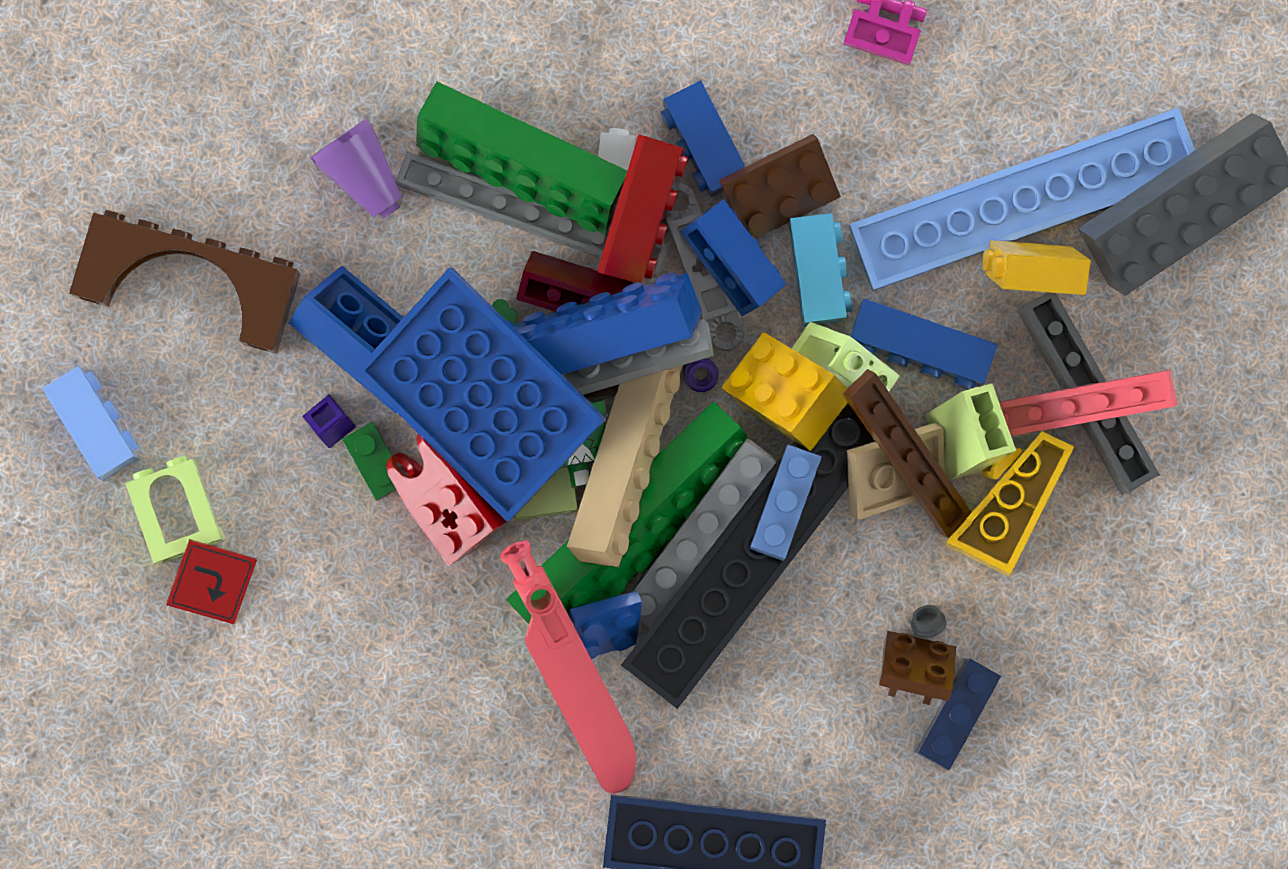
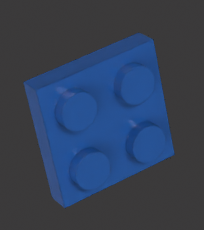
[569,591,642,659]

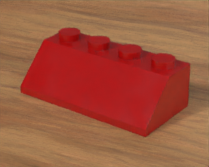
[597,134,688,284]

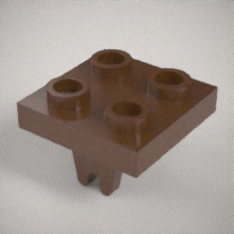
[879,630,957,705]

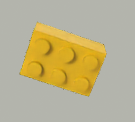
[721,332,848,451]

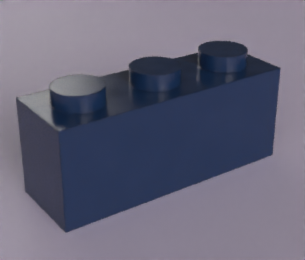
[915,659,1001,770]

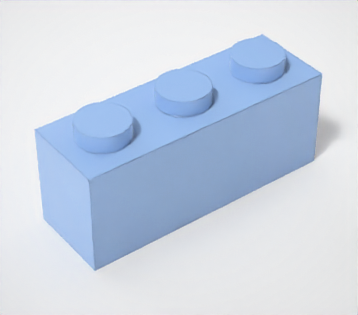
[42,366,139,481]

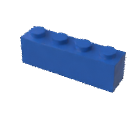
[850,298,998,390]

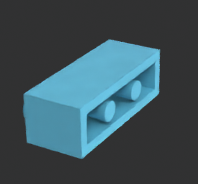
[789,213,852,327]

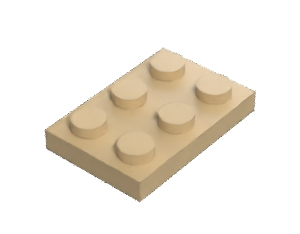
[847,423,945,520]

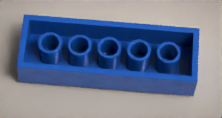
[508,273,702,375]

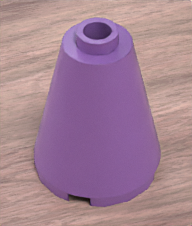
[310,118,402,219]

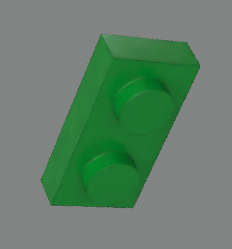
[342,422,400,501]

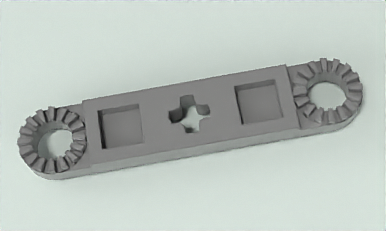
[665,183,744,351]

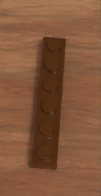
[843,369,972,538]

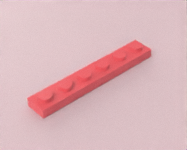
[999,369,1178,436]

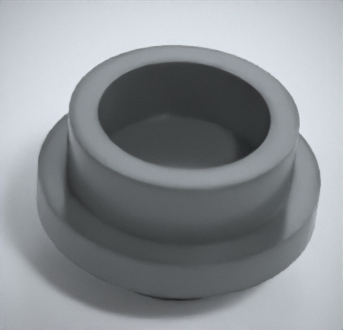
[911,605,947,638]

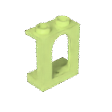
[792,322,900,391]
[125,456,225,565]

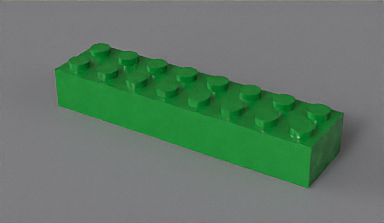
[506,401,749,624]

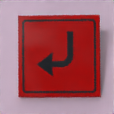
[166,539,257,624]

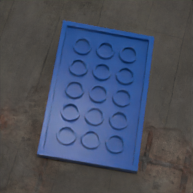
[356,267,606,522]

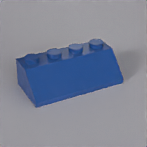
[288,266,404,413]

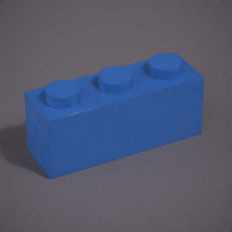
[660,80,746,198]
[679,199,786,316]

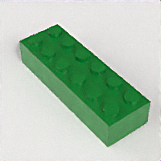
[416,81,627,235]

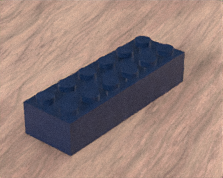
[603,794,826,869]

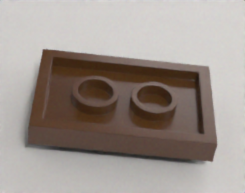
[719,134,841,239]

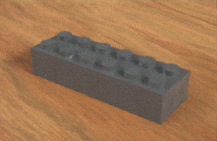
[1078,113,1288,296]

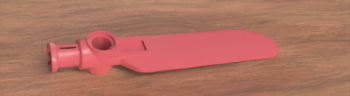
[500,540,636,794]

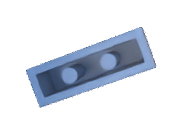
[749,444,821,561]

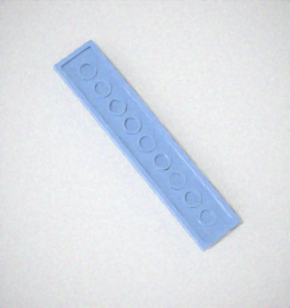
[849,108,1195,291]

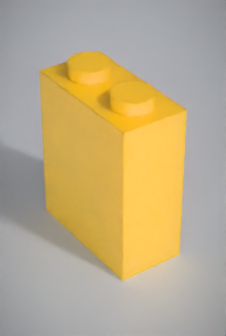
[982,240,1091,295]

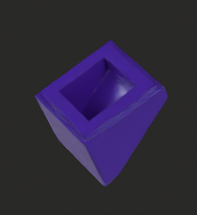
[302,394,356,448]

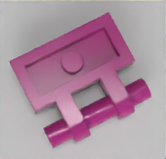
[843,0,928,66]

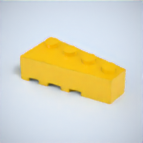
[946,431,1074,578]

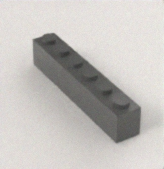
[1017,292,1160,495]

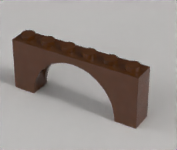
[69,210,300,354]

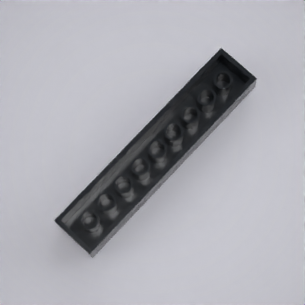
[621,403,876,709]

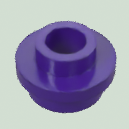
[683,358,719,392]

